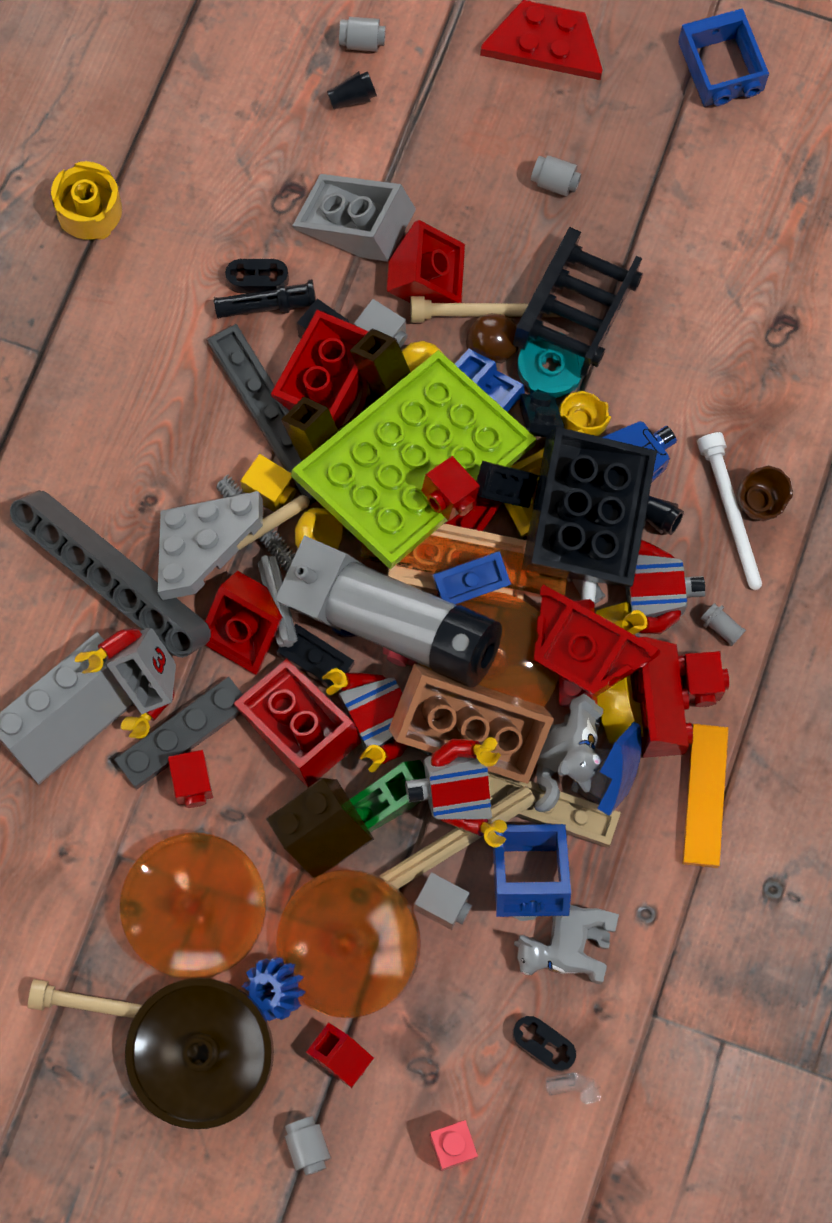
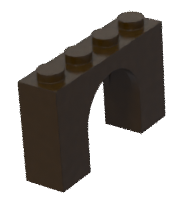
[281,328,411,461]

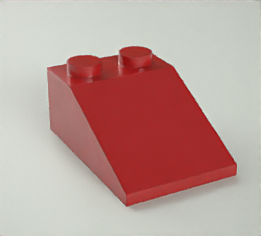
[234,659,362,788]

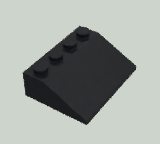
[522,427,657,587]

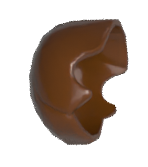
[466,313,518,363]
[737,465,793,521]

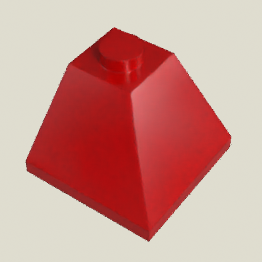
[387,220,465,303]
[205,570,283,675]

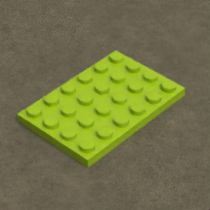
[291,350,537,570]

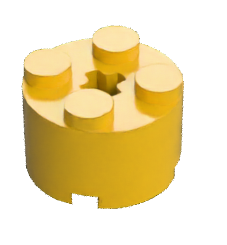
[51,161,122,240]

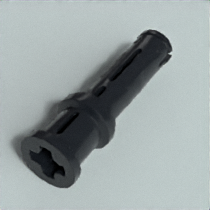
[214,279,316,319]

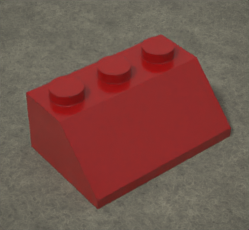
[271,310,369,428]
[633,637,693,758]

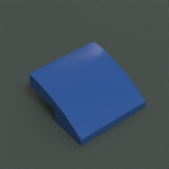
[455,348,525,412]
[597,721,642,816]

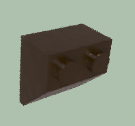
[266,778,374,879]

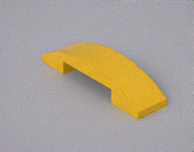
[596,602,644,744]

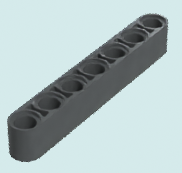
[10,490,211,658]

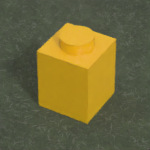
[240,454,296,512]

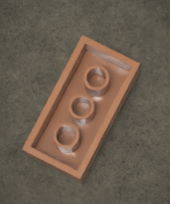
[389,664,554,784]

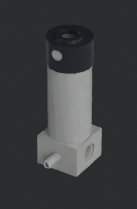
[275,535,502,687]

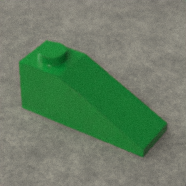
[349,760,425,832]

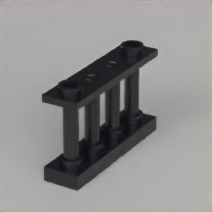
[512,227,643,377]

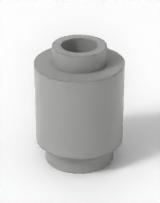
[339,16,386,52]
[531,155,582,197]
[284,1116,331,1176]

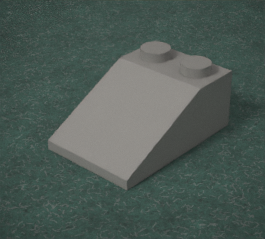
[292,174,416,262]

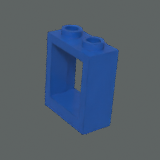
[678,8,769,107]
[493,823,571,917]

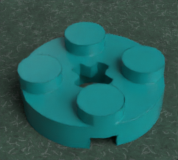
[517,332,585,398]

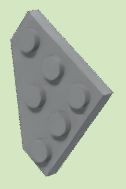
[157,491,263,600]

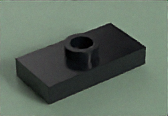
[476,461,539,508]

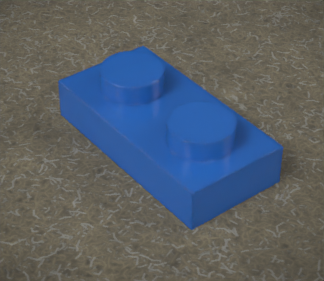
[432,551,511,604]

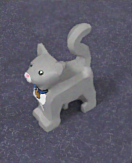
[534,694,603,812]
[512,901,619,985]

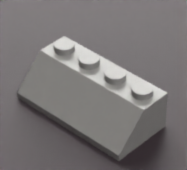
[0,632,134,785]

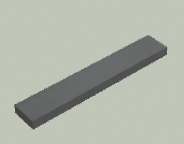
[207,324,317,505]

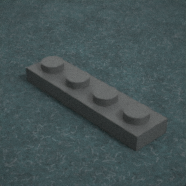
[114,677,243,790]

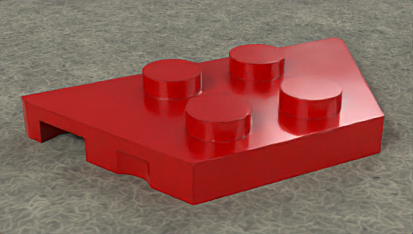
[480,0,603,80]
[534,584,661,697]

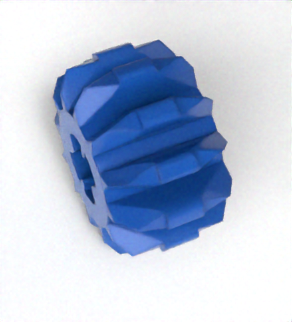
[241,957,306,1021]

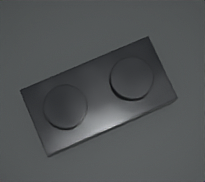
[519,392,564,437]
[276,624,354,688]

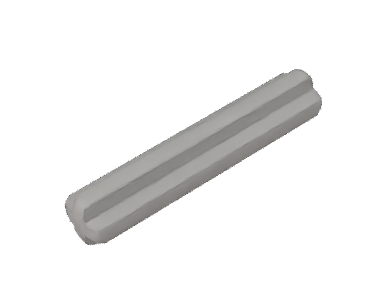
[258,555,297,648]

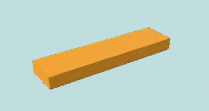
[682,724,729,868]

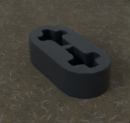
[225,259,289,293]
[513,1016,576,1072]

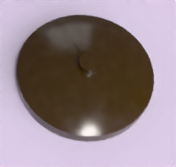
[125,978,274,1129]

